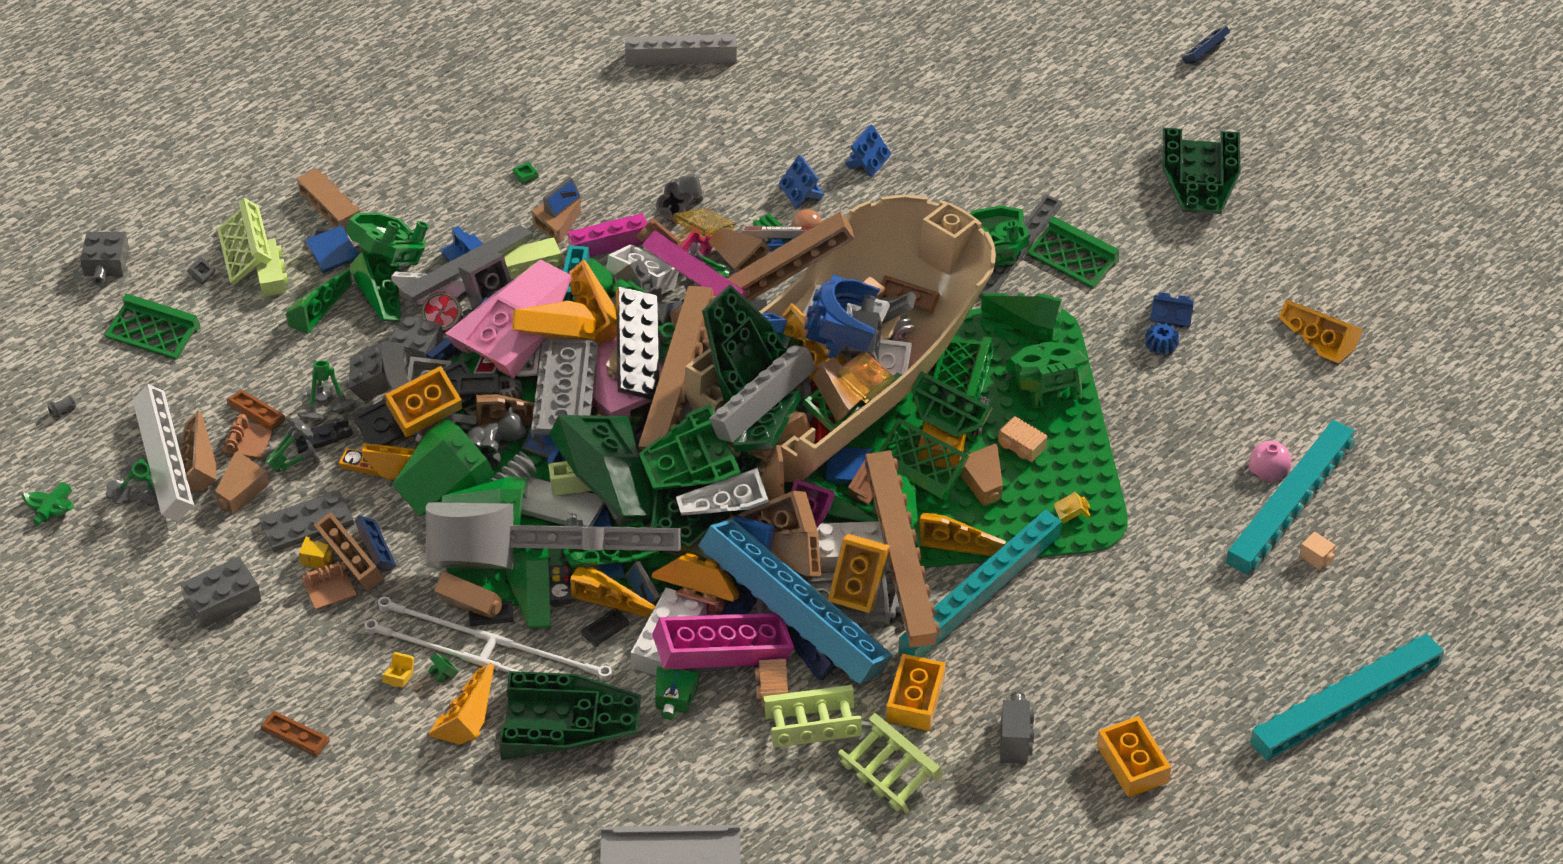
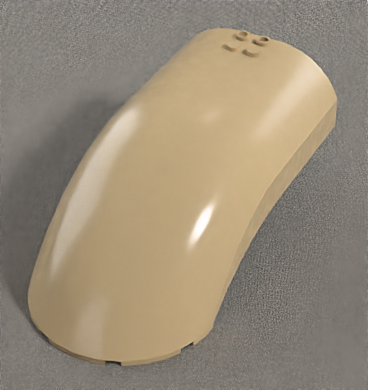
[684,195,996,482]

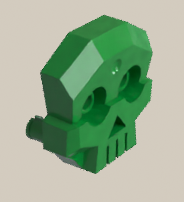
[969,205,1030,267]
[346,213,429,266]
[1006,342,1089,409]

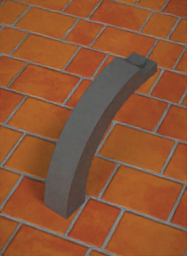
[383,341,477,433]

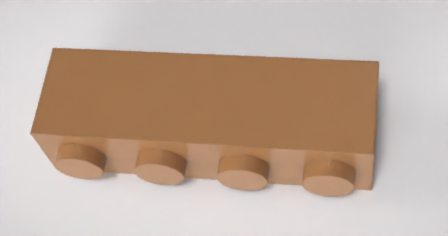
[297,168,361,232]
[314,512,384,592]

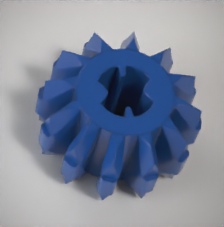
[1145,322,1179,356]

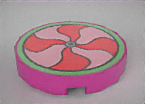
[421,292,462,332]

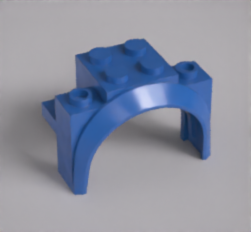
[804,274,880,359]

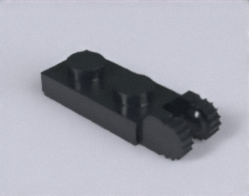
[293,418,353,454]

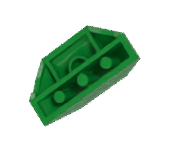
[911,371,993,438]

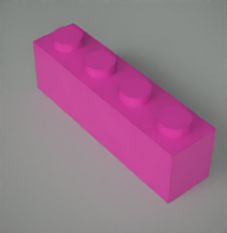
[568,213,647,257]

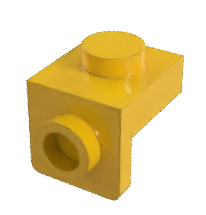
[1054,492,1090,524]
[382,652,414,687]

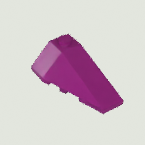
[791,479,835,528]

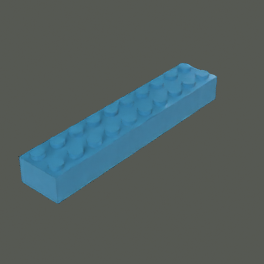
[698,519,893,684]

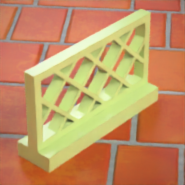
[217,198,272,285]

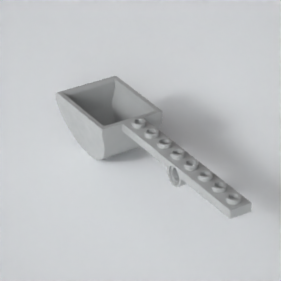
[426,502,680,569]

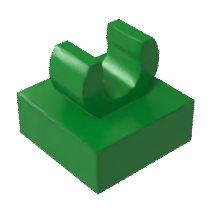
[428,652,459,682]

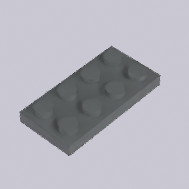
[259,490,354,552]

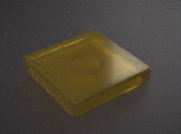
[836,351,895,404]

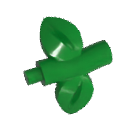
[21,482,74,526]

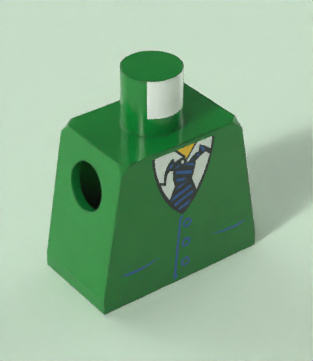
[655,667,699,720]

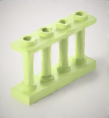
[764,685,862,748]
[838,713,944,814]

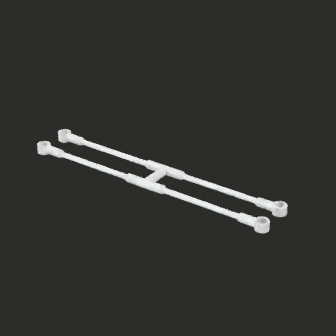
[365,597,612,681]

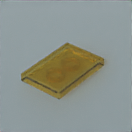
[673,208,736,236]

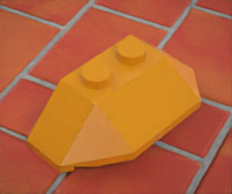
[362,443,416,480]
[652,554,740,601]

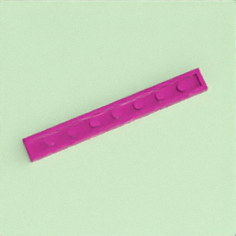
[642,231,748,298]

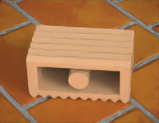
[998,416,1048,462]
[755,659,788,707]

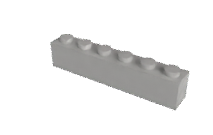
[625,34,737,66]
[709,345,816,442]

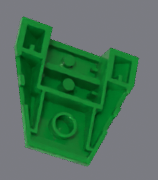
[639,403,741,490]
[392,418,496,517]
[442,477,529,554]

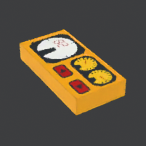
[339,448,379,476]

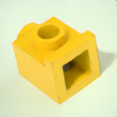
[299,537,334,570]

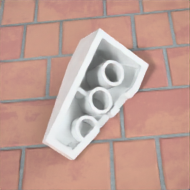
[676,468,769,515]

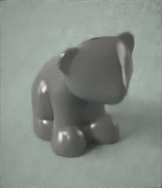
[656,174,704,221]
[467,407,527,467]

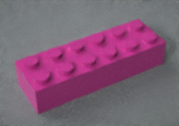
[652,613,794,669]

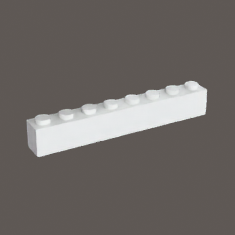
[133,384,194,522]

